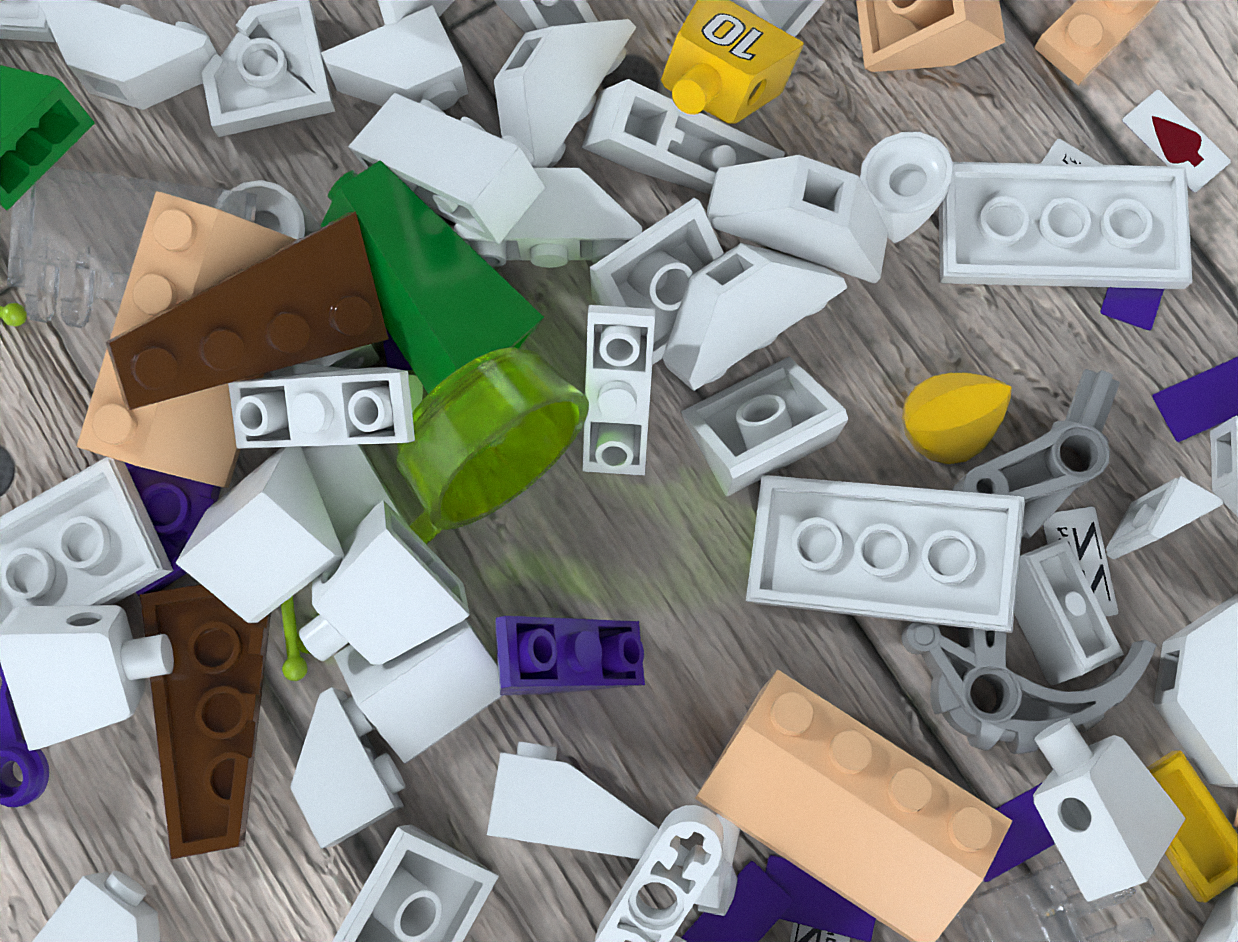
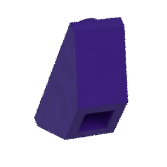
[495,616,645,695]

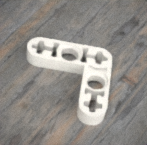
[594,805,724,942]

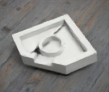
[201,0,335,137]

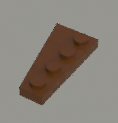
[106,211,389,410]
[140,584,271,859]

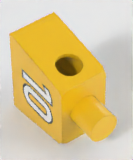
[661,0,804,124]

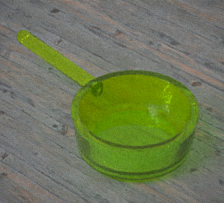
[296,348,589,654]

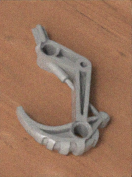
[901,369,1157,754]

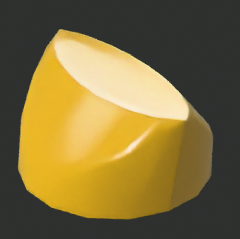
[901,372,1012,464]

